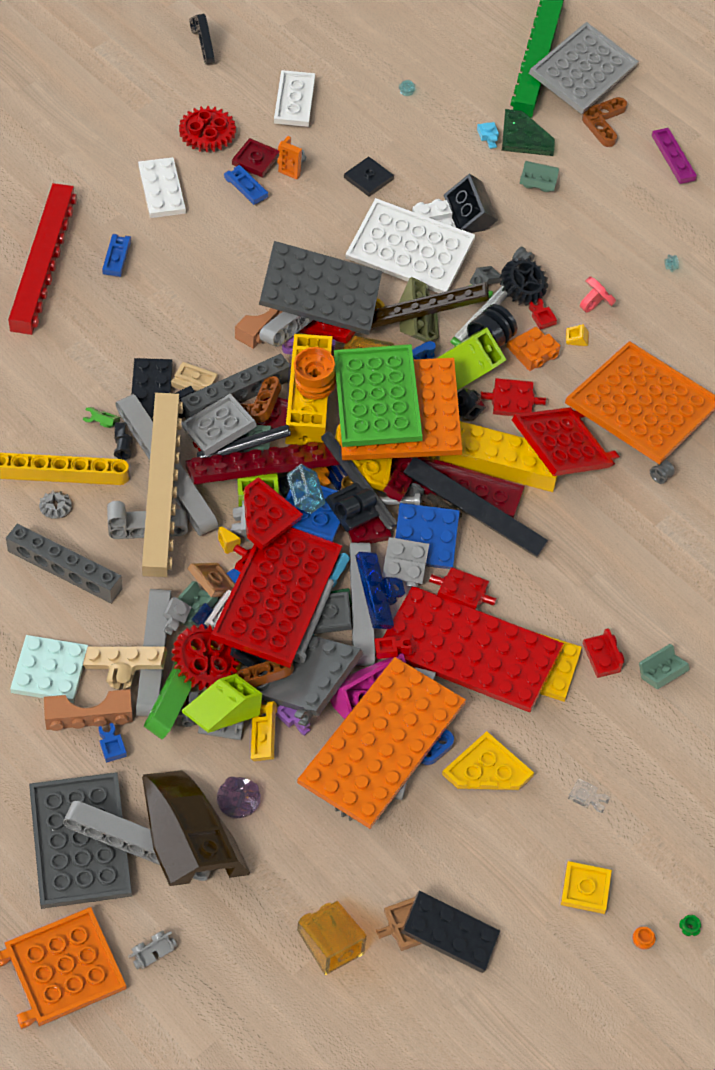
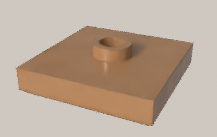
[187,563,235,597]

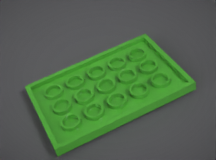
[334,344,422,447]

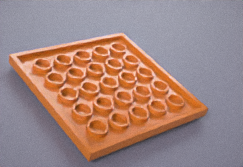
[565,341,715,465]
[341,358,462,460]

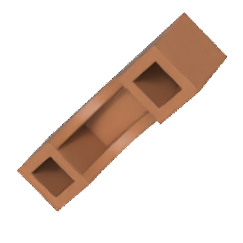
[235,308,283,349]
[44,689,133,731]

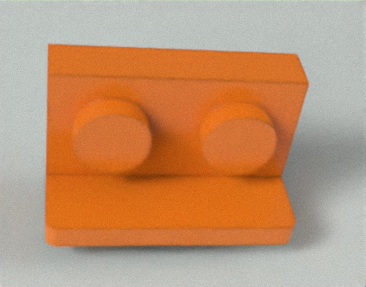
[277,136,302,179]

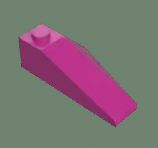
[330,653,406,719]

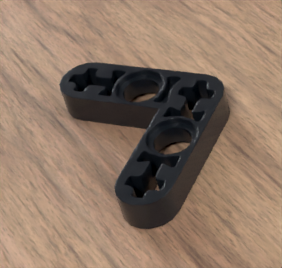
[189,13,215,65]

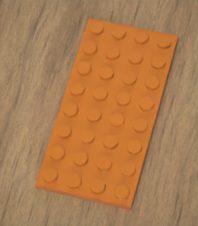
[297,657,466,829]

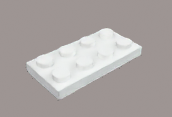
[274,70,315,127]
[138,157,186,218]

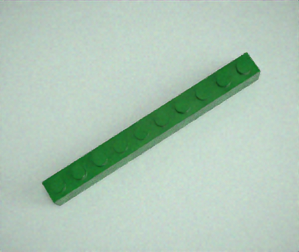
[510,0,564,118]

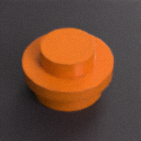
[632,927,655,949]

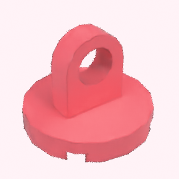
[580,276,616,313]

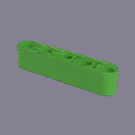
[144,662,200,740]

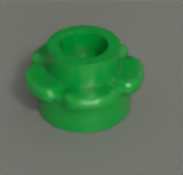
[679,915,701,936]

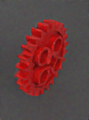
[179,106,236,152]
[171,624,239,691]

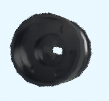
[467,304,518,348]

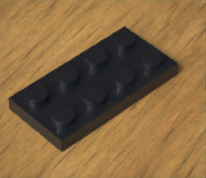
[131,358,173,421]
[401,890,500,973]

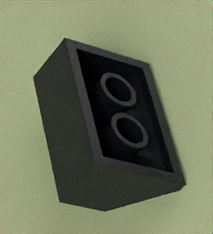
[443,173,498,233]

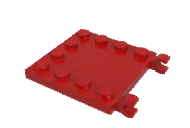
[511,407,620,476]

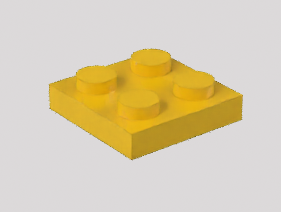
[560,861,612,914]

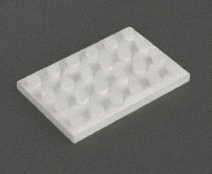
[345,198,475,293]

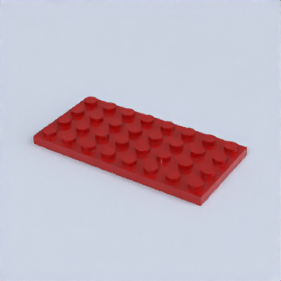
[210,527,342,668]
[383,586,564,713]

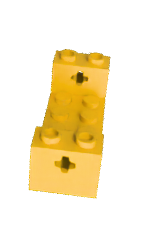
[285,334,332,445]

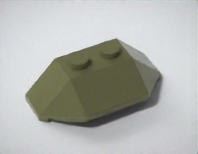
[399,277,439,342]

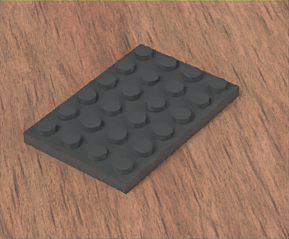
[259,241,382,335]
[29,772,132,909]

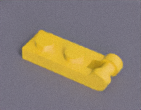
[251,701,277,761]

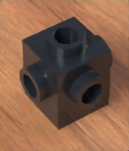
[457,388,486,421]

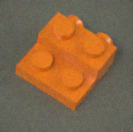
[506,326,561,371]

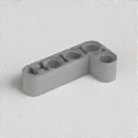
[107,501,188,539]

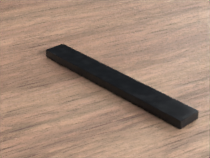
[404,457,548,558]

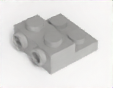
[382,537,429,587]

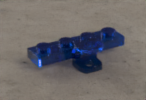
[355,552,405,629]

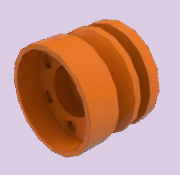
[294,347,336,400]

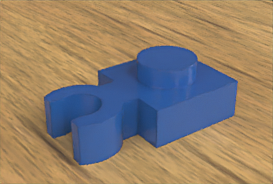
[99,723,127,763]

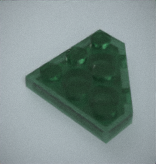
[501,109,555,156]

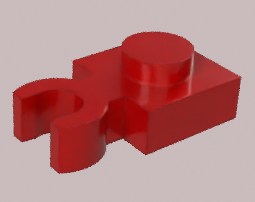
[529,298,557,330]
[374,637,412,659]

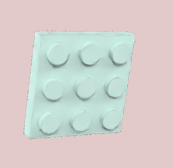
[10,635,88,703]

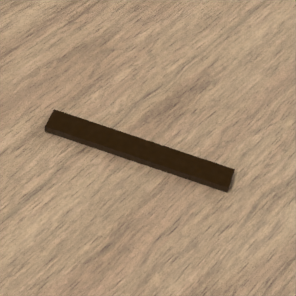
[371,282,489,328]

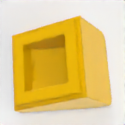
[566,324,589,346]
[218,526,241,554]

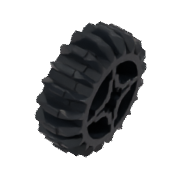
[499,257,549,306]

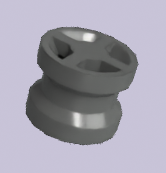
[512,246,535,262]
[650,460,675,484]

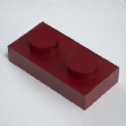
[383,469,412,502]

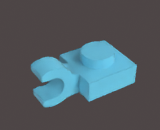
[477,122,499,149]

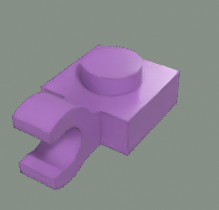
[276,705,310,736]

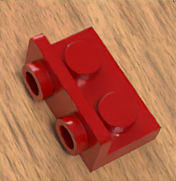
[583,628,624,678]

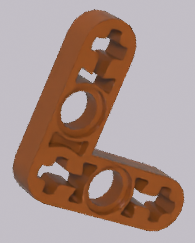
[582,97,627,147]
[240,376,282,423]
[236,661,294,687]

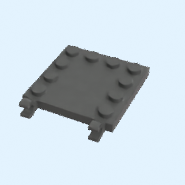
[254,635,363,727]

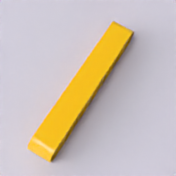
[0,453,130,485]

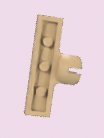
[83,647,168,690]

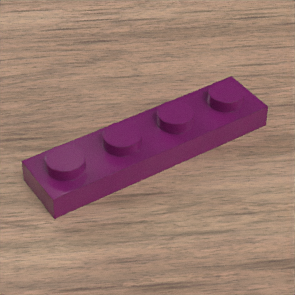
[652,128,697,184]

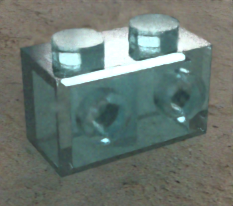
[287,464,326,514]

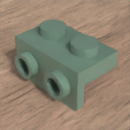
[519,161,559,192]
[178,581,218,627]
[639,644,690,690]

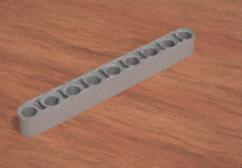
[115,394,219,536]

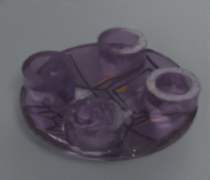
[217,776,261,818]

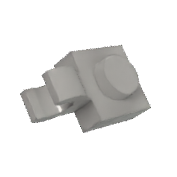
[163,597,191,635]

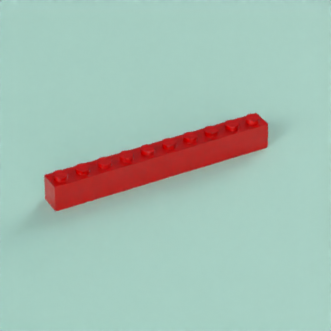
[8,183,77,335]

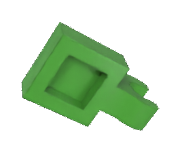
[83,407,121,428]

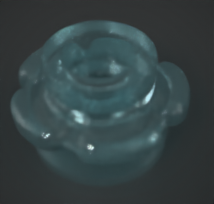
[399,80,415,96]
[664,254,679,272]

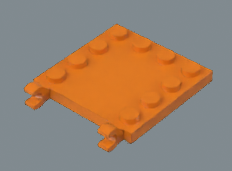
[0,907,126,1029]

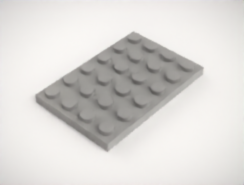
[529,22,639,114]

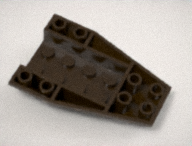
[142,770,250,886]

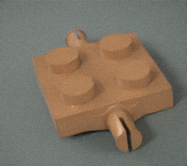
[376,897,422,951]

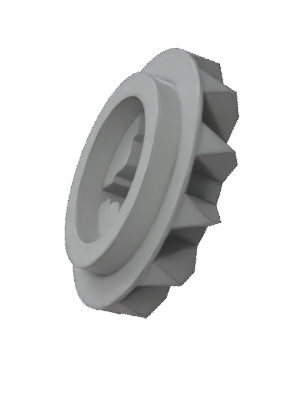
[39,491,72,519]

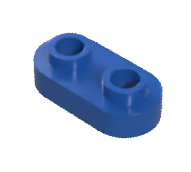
[421,730,454,765]

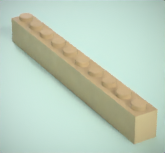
[142,393,183,577]

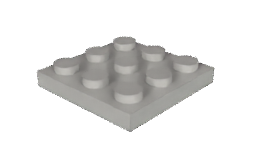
[182,394,257,456]

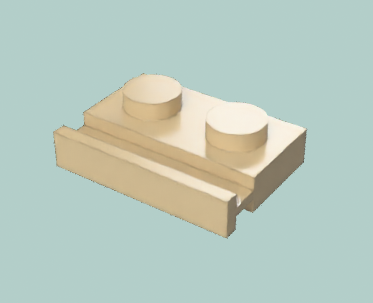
[171,362,218,392]

